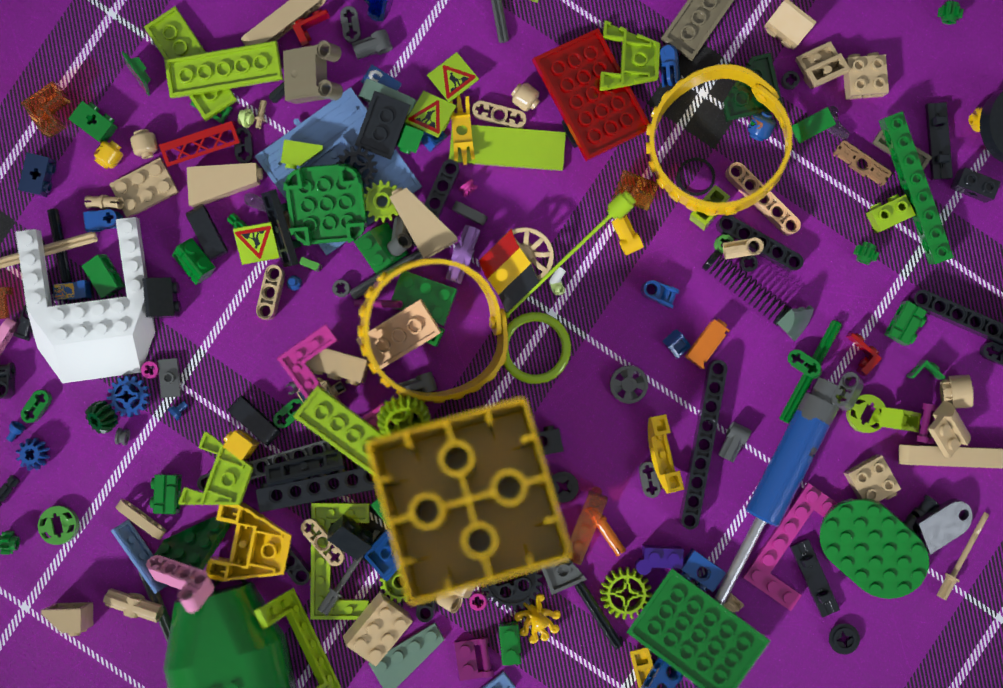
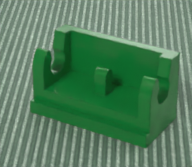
[82,254,125,298]

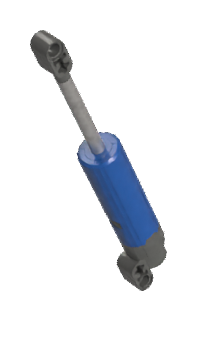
[714,372,864,606]

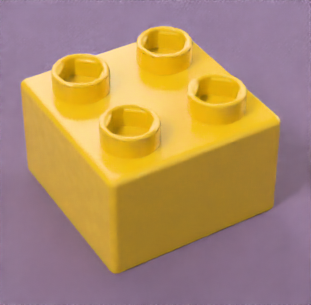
[366,397,571,604]

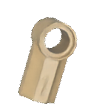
[723,238,763,260]

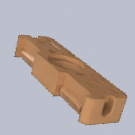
[833,140,892,187]

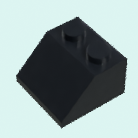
[142,278,181,319]

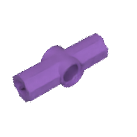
[445,225,480,284]

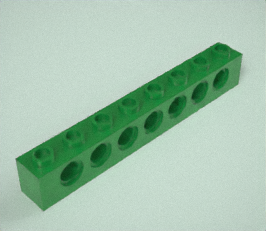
[879,111,954,264]

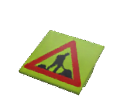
[427,52,479,103]
[405,91,457,138]
[233,222,280,265]

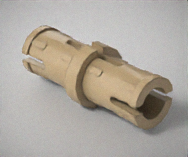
[84,195,124,210]

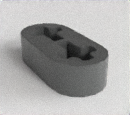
[340,6,361,44]
[451,201,488,226]
[639,461,661,498]

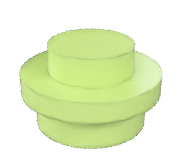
[238,109,254,128]

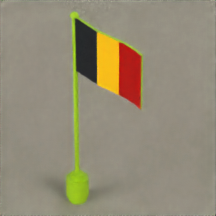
[479,190,636,318]

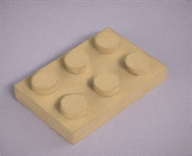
[109,158,179,218]

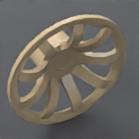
[512,227,554,280]

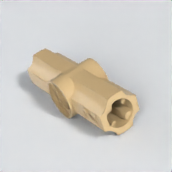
[103,588,164,623]

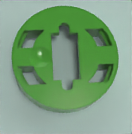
[38,506,79,545]

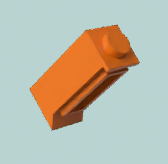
[684,319,730,369]

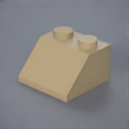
[764,0,816,50]
[41,602,94,636]

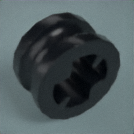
[781,71,800,90]
[739,255,758,272]

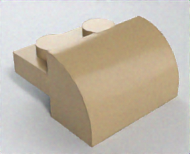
[795,41,850,89]
[928,401,971,458]

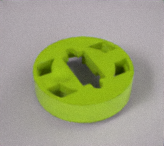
[846,394,886,433]

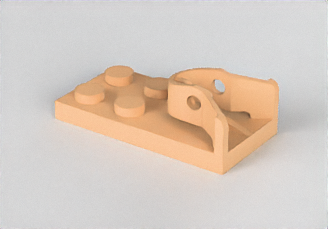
[356,299,442,369]

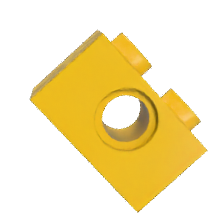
[223,429,260,460]

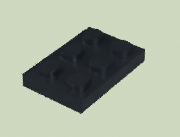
[355,91,411,160]

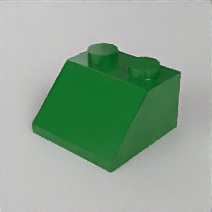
[354,222,409,274]

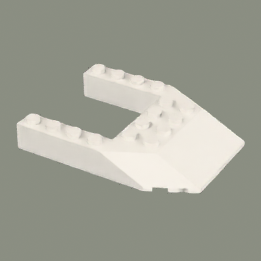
[16,217,155,383]

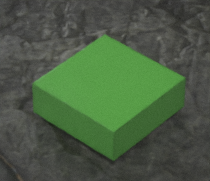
[299,257,322,272]

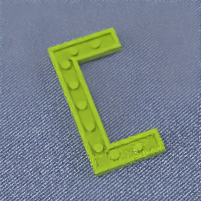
[310,503,370,620]
[254,588,341,688]

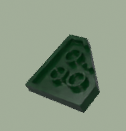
[722,53,783,122]
[154,517,231,570]

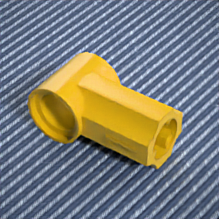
[611,215,644,256]

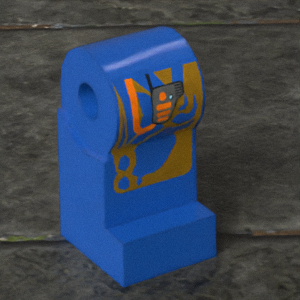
[53,280,92,301]

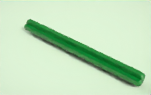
[780,320,842,423]

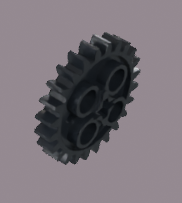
[482,567,543,611]

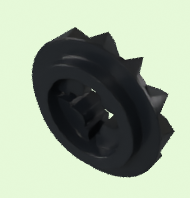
[550,472,579,502]
[828,623,860,655]

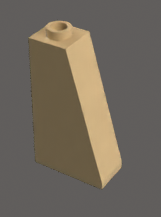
[187,163,263,208]
[390,187,458,258]

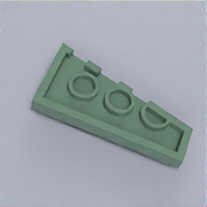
[368,622,445,688]

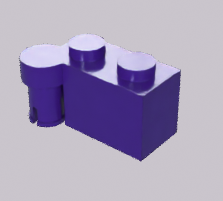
[635,545,684,575]

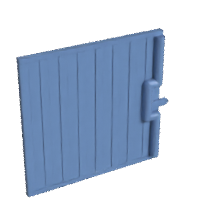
[255,87,422,255]

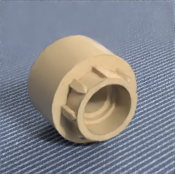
[940,375,973,409]

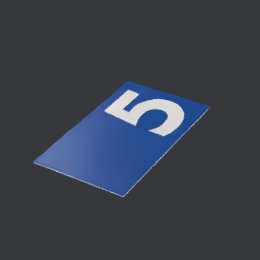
[361,65,402,91]

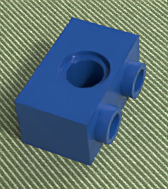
[681,548,726,592]

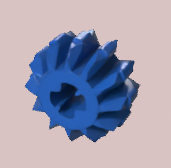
[15,438,51,470]

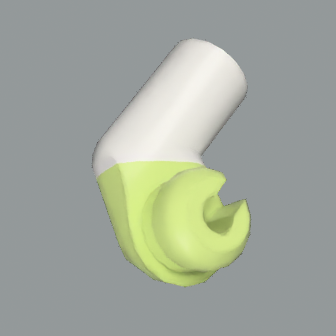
[549,267,566,295]

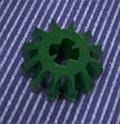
[85,400,118,434]

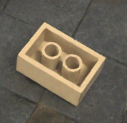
[305,348,370,385]
[343,592,413,666]

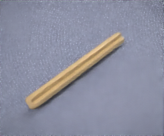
[0,232,98,269]

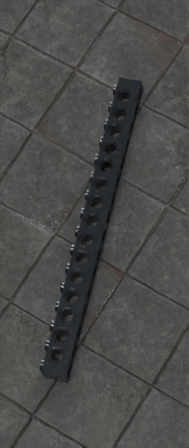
[256,425,564,512]

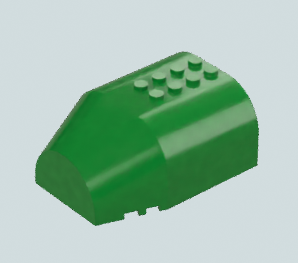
[163,581,297,688]

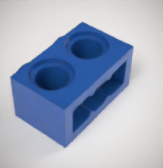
[641,657,683,688]

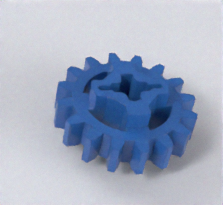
[107,376,151,417]

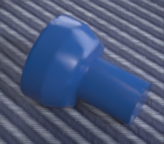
[287,275,302,291]
[167,401,188,421]
[6,421,26,442]

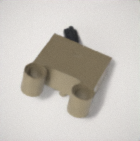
[269,41,343,104]

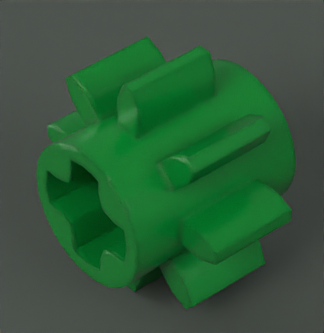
[937,1,964,25]
[853,242,879,265]
[0,531,20,555]

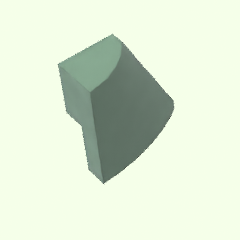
[777,305,814,342]

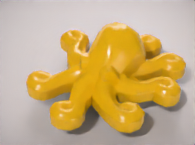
[514,594,561,644]

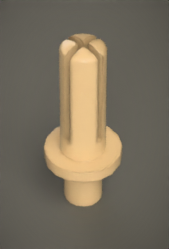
[254,100,267,129]

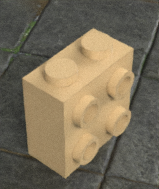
[844,52,889,100]
[844,454,901,503]

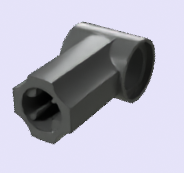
[352,29,393,60]
[387,217,412,257]
[398,371,438,398]
[718,421,751,462]

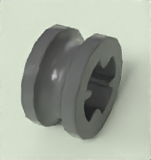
[332,280,350,297]
[115,428,130,446]

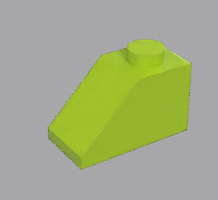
[281,139,324,169]

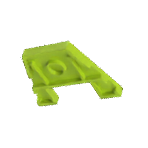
[599,21,660,91]
[178,431,254,505]

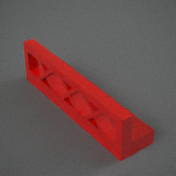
[159,121,240,167]

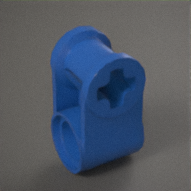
[83,209,123,233]
[641,280,680,309]

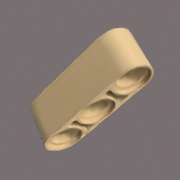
[256,265,285,320]

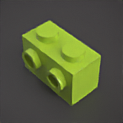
[866,194,916,234]

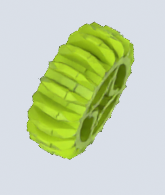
[377,394,430,436]
[600,566,652,620]

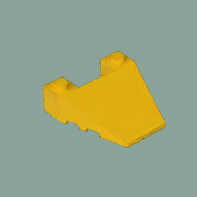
[206,502,292,582]

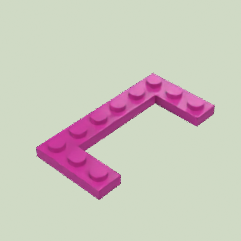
[277,324,392,430]
[742,483,837,611]

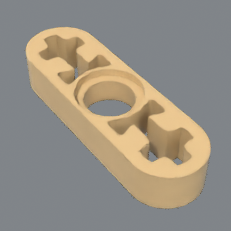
[472,101,526,129]
[115,499,166,540]
[301,518,345,566]

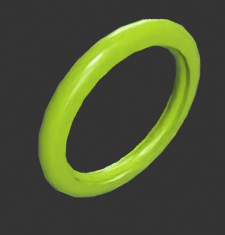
[504,312,571,384]

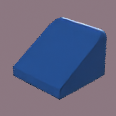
[421,131,448,152]
[662,329,692,359]

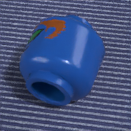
[747,111,776,141]

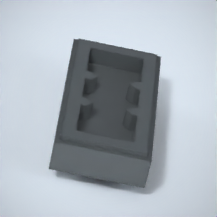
[158,358,182,398]

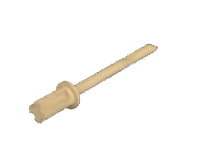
[936,512,989,601]

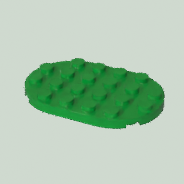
[820,498,929,599]

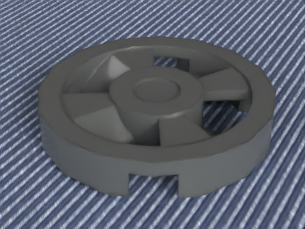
[610,365,648,404]

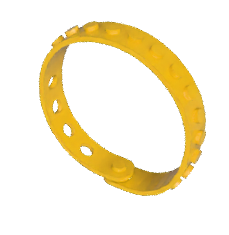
[646,64,792,216]
[358,258,508,403]

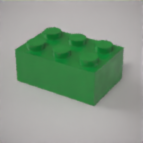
[391,271,457,326]

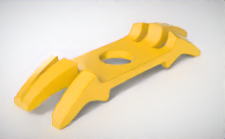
[450,95,475,165]

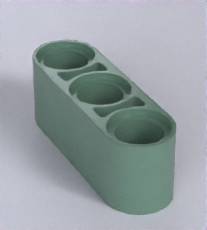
[359,79,416,118]

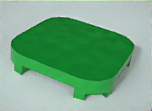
[283,164,367,246]

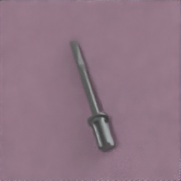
[318,529,380,616]

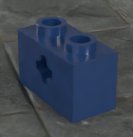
[18,153,56,197]

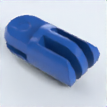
[659,44,680,87]

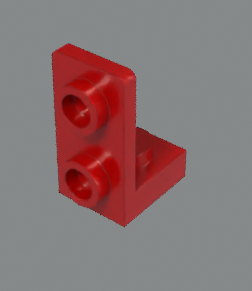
[292,9,330,47]
[846,333,882,376]

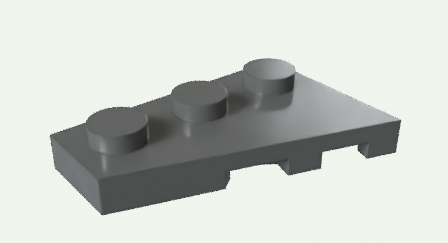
[541,558,587,595]

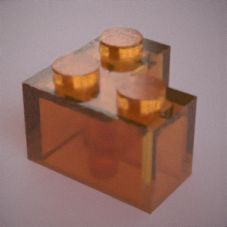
[21,81,71,138]
[607,170,659,219]

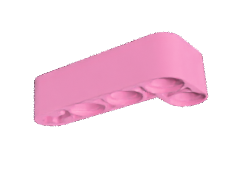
[146,555,214,613]

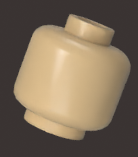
[511,83,540,112]
[130,129,158,159]

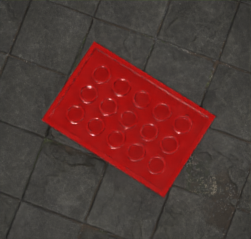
[532,28,650,162]

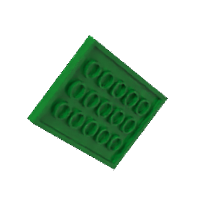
[627,569,771,688]

